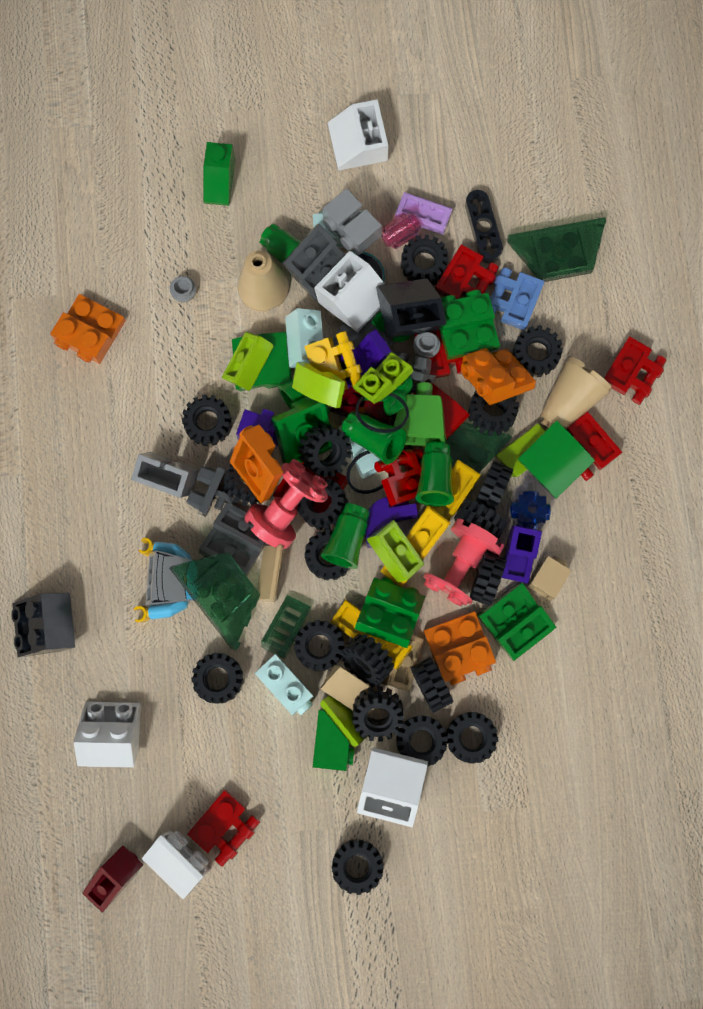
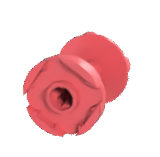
[244,459,328,549]
[423,519,504,606]

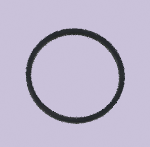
[356,392,409,433]
[346,450,384,494]

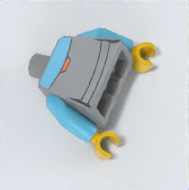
[133,538,212,622]

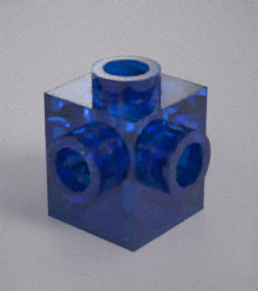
[510,491,551,530]

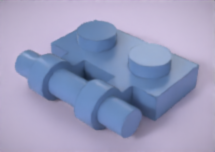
[489,268,545,330]

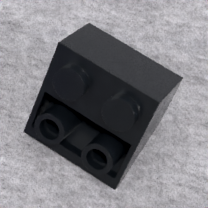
[376,279,447,339]
[11,593,75,658]

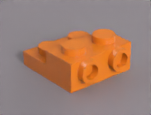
[50,294,126,364]
[461,348,536,405]
[229,425,283,503]
[423,612,496,686]

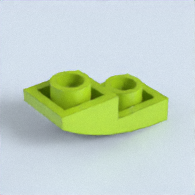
[353,352,413,404]
[292,362,345,408]

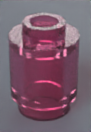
[381,212,421,249]

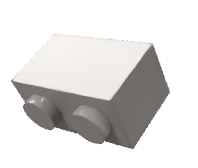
[322,188,382,256]
[131,452,199,498]

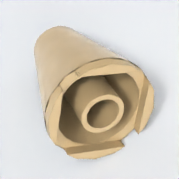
[237,251,289,312]
[540,356,612,429]

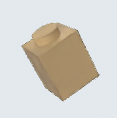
[527,556,572,601]

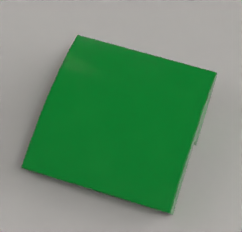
[232,332,292,392]
[518,421,595,499]
[477,582,557,661]

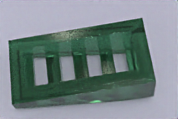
[261,595,311,659]

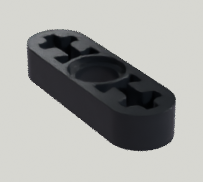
[465,190,503,264]

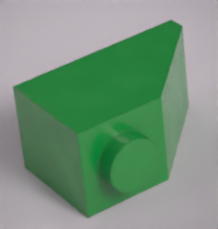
[203,142,236,206]
[312,710,354,771]

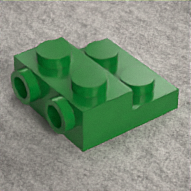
[439,290,500,360]
[272,397,332,464]
[354,577,426,648]

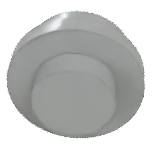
[170,276,196,302]
[413,332,440,358]

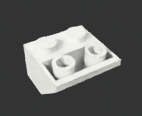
[328,99,388,171]
[314,251,385,332]
[73,702,141,768]
[357,747,428,827]
[142,830,211,899]

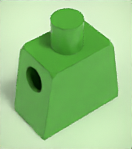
[393,382,446,446]

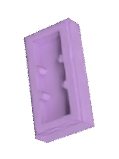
[395,192,452,235]

